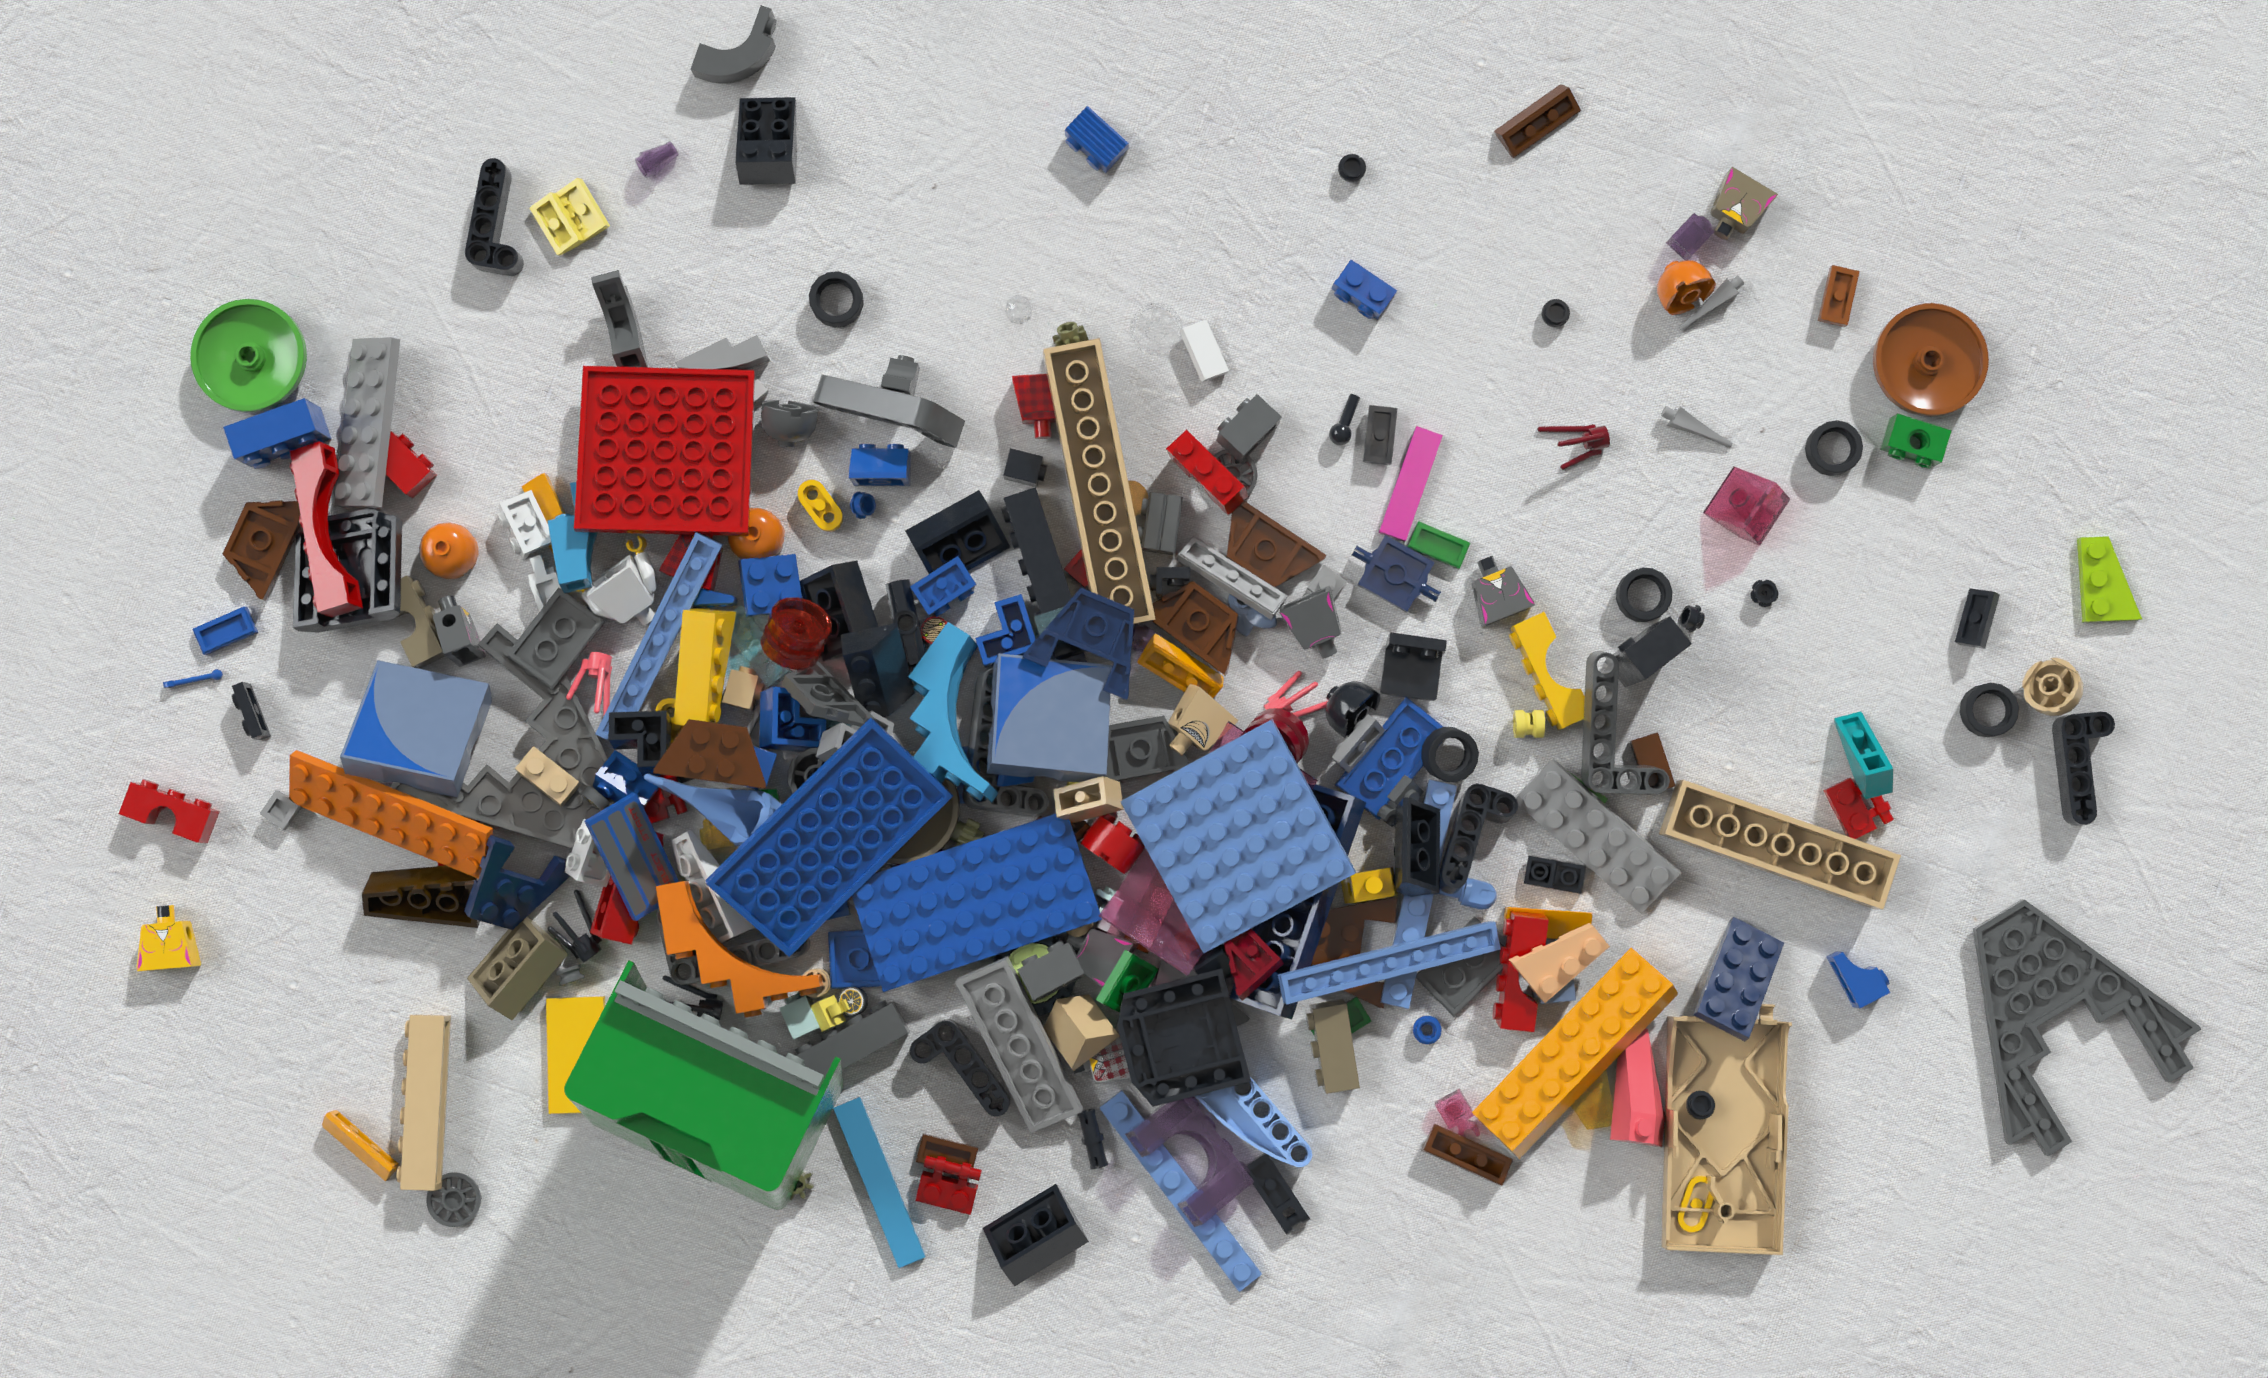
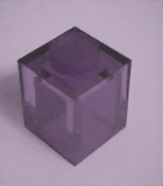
[1666,213,1715,260]

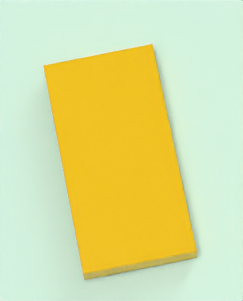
[546,996,605,1114]

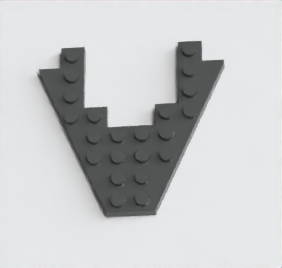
[390,623,615,849]
[1973,900,2201,1156]

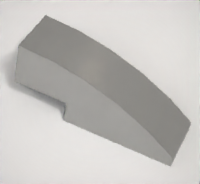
[675,335,770,370]

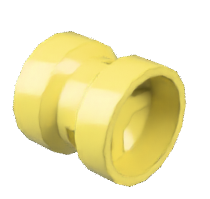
[1513,710,1545,738]

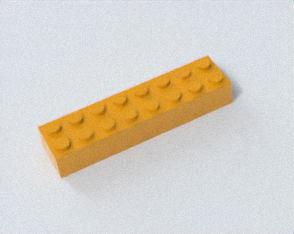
[1472,948,1678,1159]

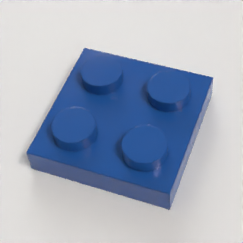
[738,554,804,617]

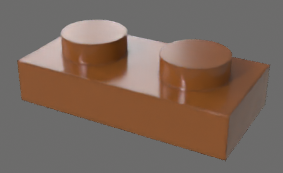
[1818,265,1860,327]

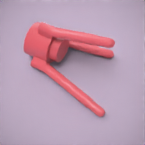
[566,652,612,715]
[1264,671,1328,717]

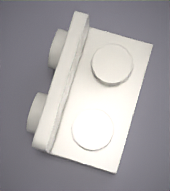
[497,490,552,560]
[565,819,611,887]

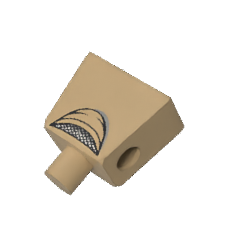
[1168,683,1239,756]

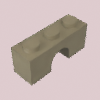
[396,576,445,669]

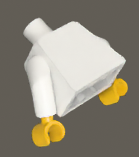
[577,535,656,625]

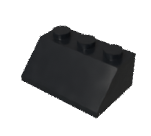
[905,490,1010,574]
[800,560,879,662]
[841,623,915,717]
[1393,797,1440,897]
[982,1184,1089,1287]

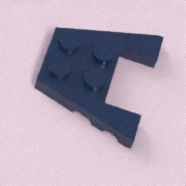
[1022,588,1134,700]
[464,835,570,930]

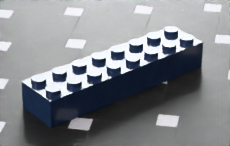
[1229,782,1366,1020]

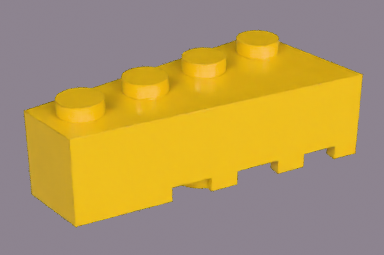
[674,608,736,725]

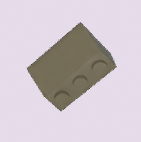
[467,916,568,1020]

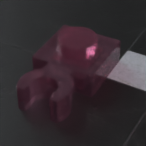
[1435,1088,1480,1138]

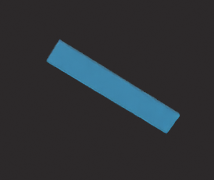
[833,1096,926,1268]

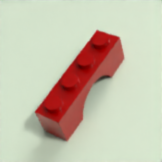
[1493,911,1549,1032]

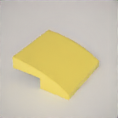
[529,178,610,256]

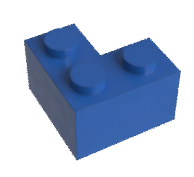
[975,594,1036,668]
[759,687,826,752]

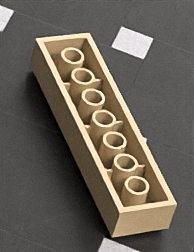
[1659,780,1901,910]

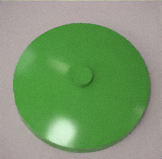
[190,299,307,413]

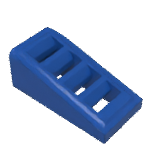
[692,589,738,608]

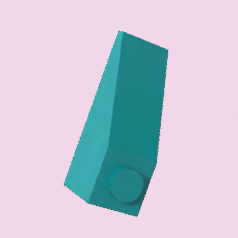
[1834,711,1894,799]

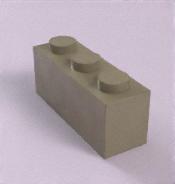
[1306,999,1360,1094]

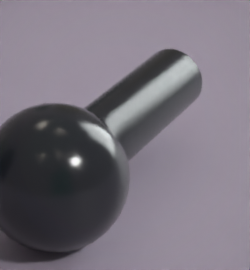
[1329,394,1360,446]

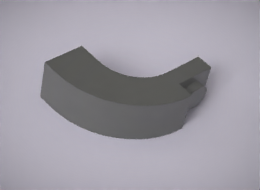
[691,5,777,83]
[591,270,648,367]

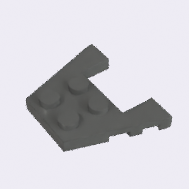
[1106,715,1190,781]

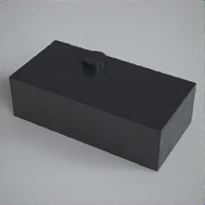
[1605,616,1692,688]

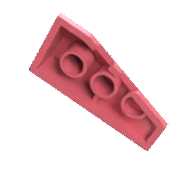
[1610,1028,1665,1147]

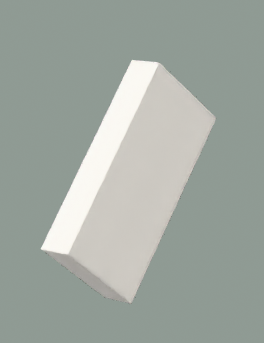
[1180,320,1229,382]

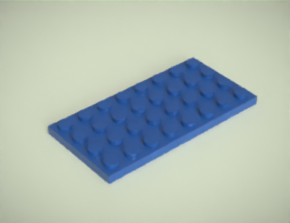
[705,718,953,957]
[852,814,1102,992]

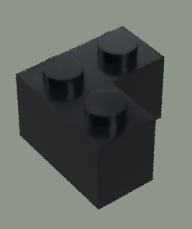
[608,710,672,776]

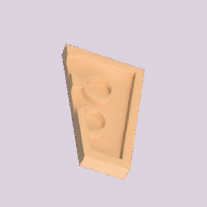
[1509,923,1610,1003]

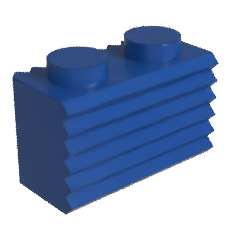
[1065,106,1129,173]

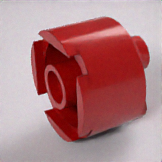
[1080,814,1145,875]

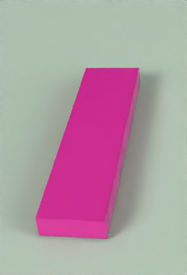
[1379,426,1443,542]

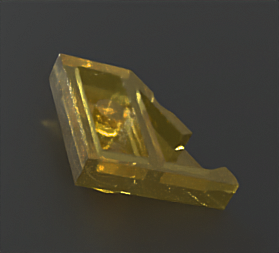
[1570,1069,1613,1130]

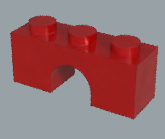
[1166,429,1249,515]
[118,779,220,843]

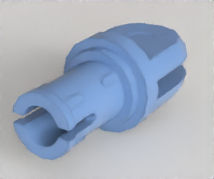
[1436,878,1497,909]

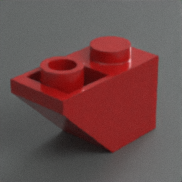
[386,431,437,498]

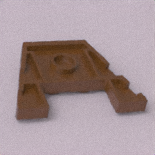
[1311,897,1398,1009]

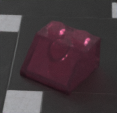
[1703,466,1790,546]

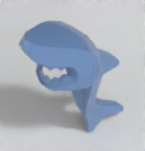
[644,774,782,847]

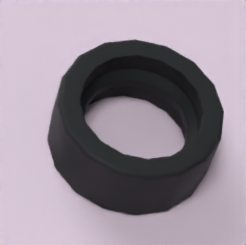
[809,271,864,328]
[1805,420,1863,476]
[1616,567,1673,622]
[1959,683,2019,737]
[1421,727,1479,783]

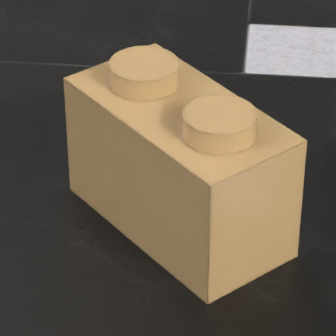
[515,746,580,807]
[1053,776,1123,823]

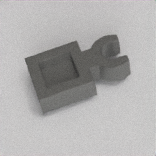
[1377,775,1424,827]

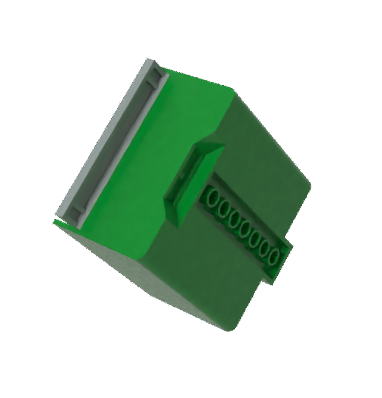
[564,960,843,1210]

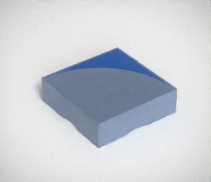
[987,653,1112,783]
[340,660,492,798]

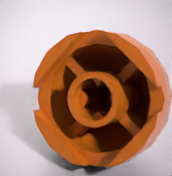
[1657,260,1716,315]
[728,508,785,559]
[419,522,479,580]

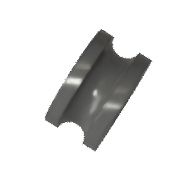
[556,964,585,986]

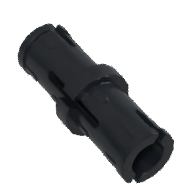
[1077,1108,1108,1169]

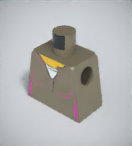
[1710,167,1778,240]

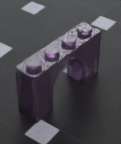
[1125,1096,1254,1227]

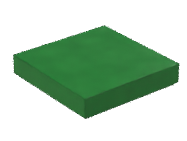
[1096,950,1159,1013]

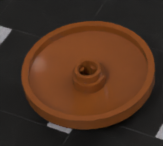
[1873,303,1989,417]

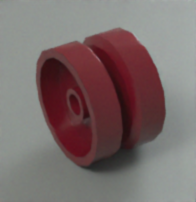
[1239,708,1309,764]

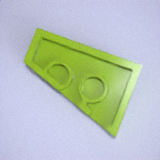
[2077,536,2142,623]

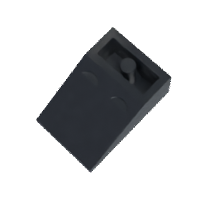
[735,97,797,185]

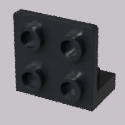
[1380,632,1447,701]

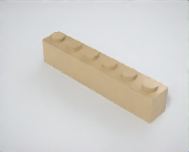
[396,1014,451,1191]

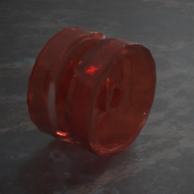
[760,597,832,670]

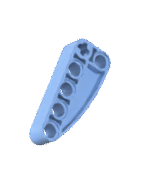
[1195,1077,1312,1167]

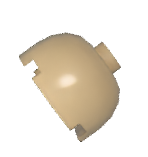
[2022,657,2083,716]

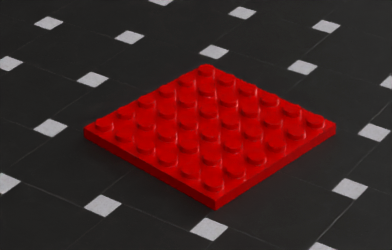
[574,366,755,536]

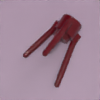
[1537,424,1610,470]

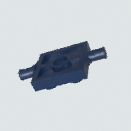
[1351,535,1441,613]

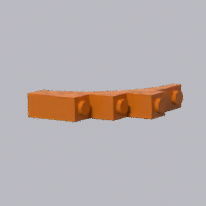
[656,881,823,1018]

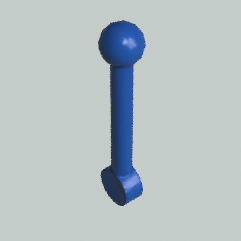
[163,669,223,688]

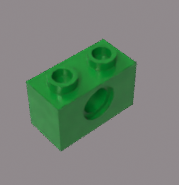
[1880,413,1952,469]

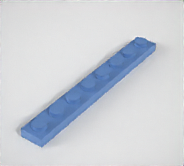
[595,532,723,741]
[1380,780,1457,1009]
[1278,921,1501,1004]
[1099,1090,1262,1292]

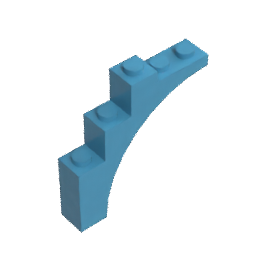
[547,482,598,593]
[908,622,998,802]

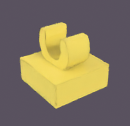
[810,995,850,1032]

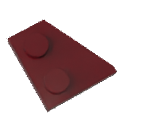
[1224,929,1284,1001]

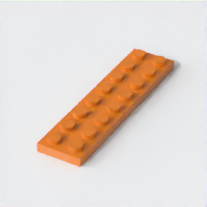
[289,750,493,879]

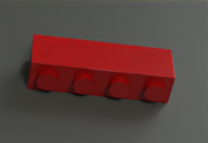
[590,832,664,945]

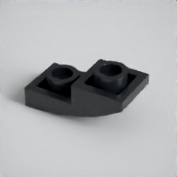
[1524,856,1587,894]

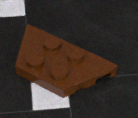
[222,500,301,601]
[1226,501,1327,588]
[1152,581,1239,676]
[653,719,766,788]

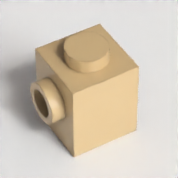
[722,666,765,711]

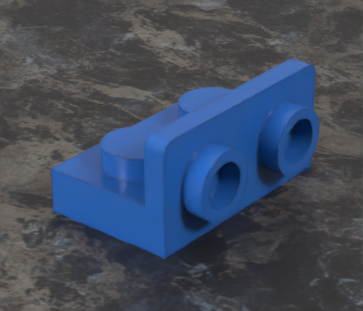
[1331,260,1397,320]
[910,556,976,617]
[593,750,659,810]

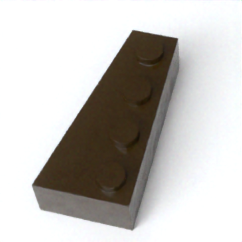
[362,865,480,928]

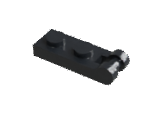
[1242,1153,1310,1235]

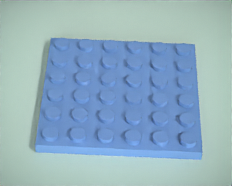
[1121,719,1356,953]

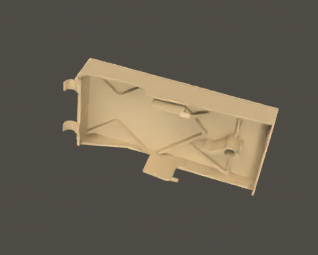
[1661,1002,1792,1255]

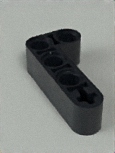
[465,158,524,276]
[2052,711,2115,826]
[1440,783,1518,894]
[910,1019,1010,1117]

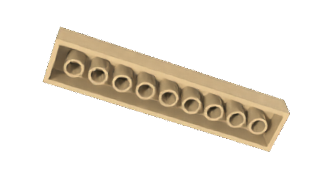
[1043,338,1155,625]

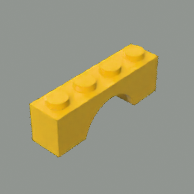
[1509,612,1585,730]

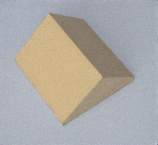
[1044,994,1120,1071]

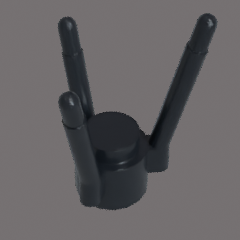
[547,890,602,963]
[662,975,723,1021]

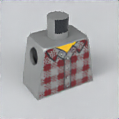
[1074,1026,1130,1083]

